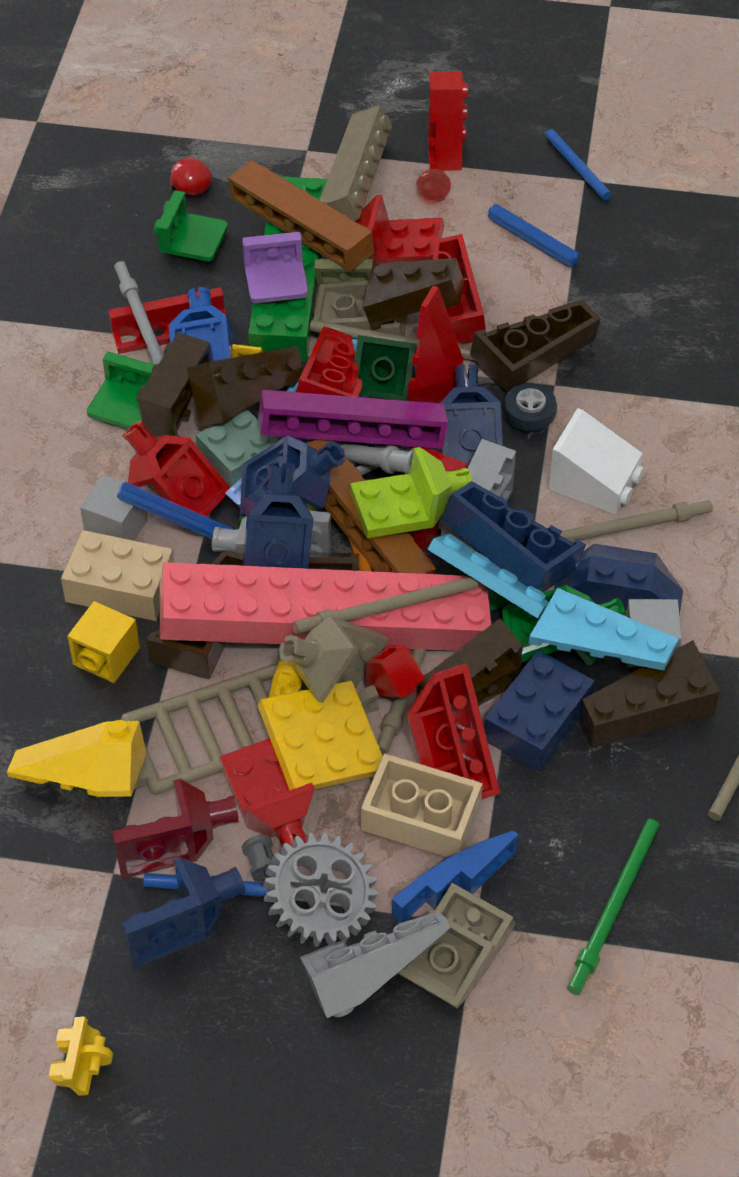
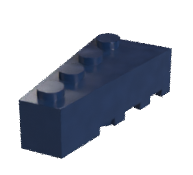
[442,481,586,592]

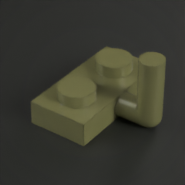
[315,258,373,285]

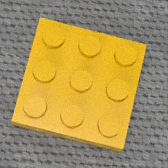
[257,681,383,790]

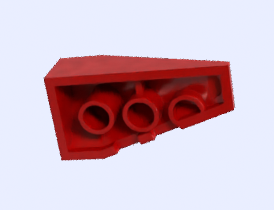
[408,286,464,403]
[296,326,362,397]

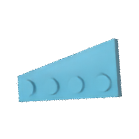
[529,588,679,671]

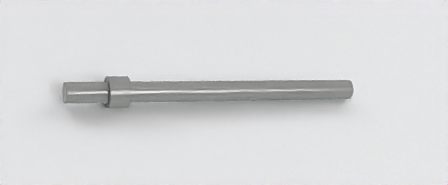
[114,261,163,365]

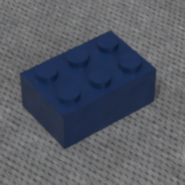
[484,650,595,772]

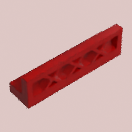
[108,287,227,354]

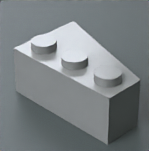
[438,439,516,552]

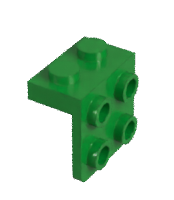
[154,190,228,261]
[87,351,154,429]

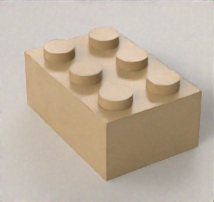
[61,530,174,621]
[361,753,483,858]

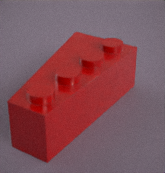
[433,234,486,344]

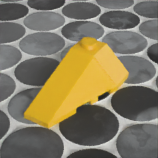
[7,720,147,797]

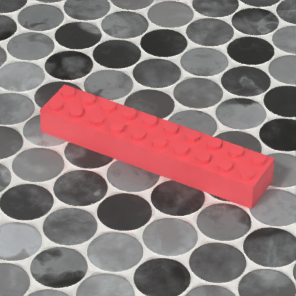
[160,562,491,651]

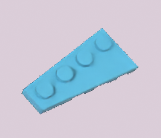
[428,534,549,618]

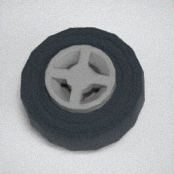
[503,383,557,432]

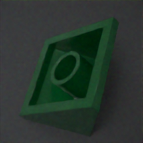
[355,335,417,401]

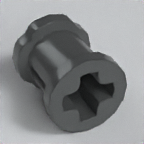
[241,835,274,882]

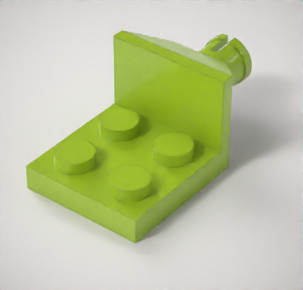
[349,447,473,539]

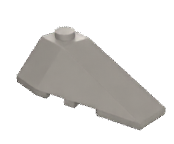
[300,912,450,1018]

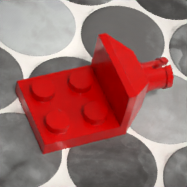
[354,195,445,264]
[122,420,230,531]
[219,738,315,847]

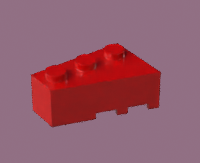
[428,71,468,171]

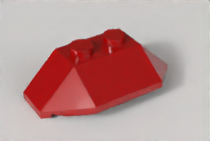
[407,664,500,800]

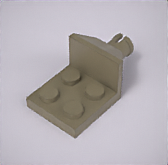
[279,616,388,702]

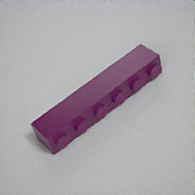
[258,390,448,449]

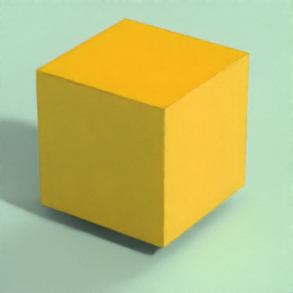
[67,601,140,683]

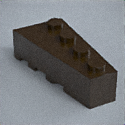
[470,299,601,393]
[187,346,303,427]
[146,550,243,679]
[579,640,720,748]

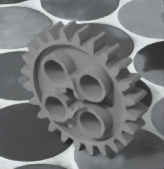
[263,832,379,947]

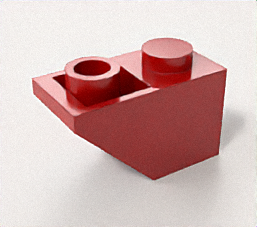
[366,645,425,699]

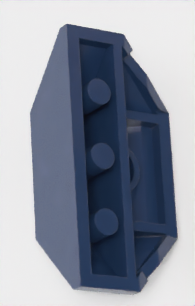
[554,544,683,616]

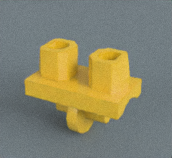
[49,1017,113,1096]

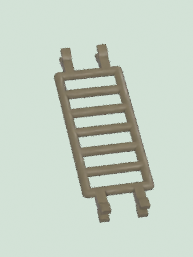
[114,662,379,800]

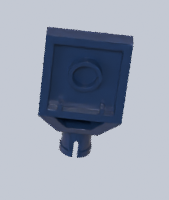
[440,364,503,468]
[240,435,345,518]
[242,462,314,569]
[122,858,246,968]

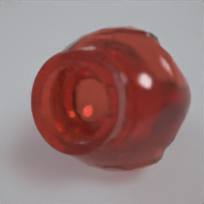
[416,169,451,202]

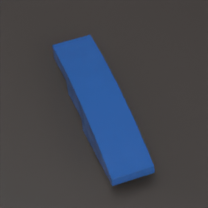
[392,831,518,923]

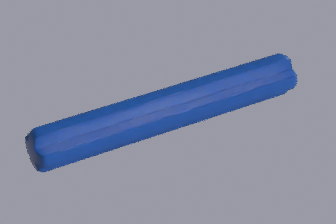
[488,204,579,267]
[117,482,234,539]

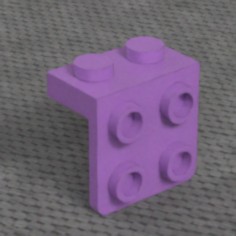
[242,232,308,303]

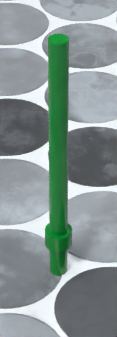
[567,819,660,995]

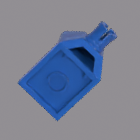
[169,287,237,361]

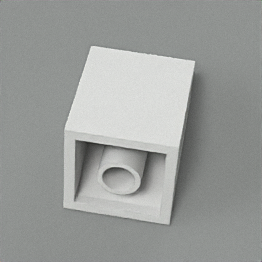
[548,408,644,515]

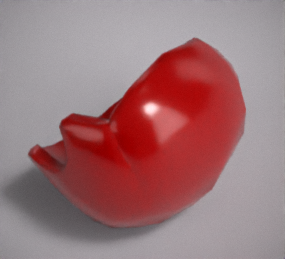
[170,157,212,196]

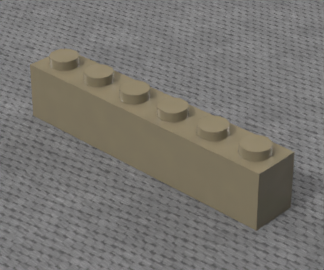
[319,106,392,221]

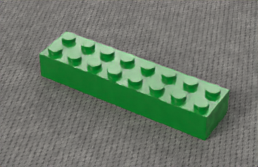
[248,176,327,361]

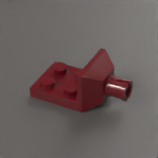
[112,779,239,879]

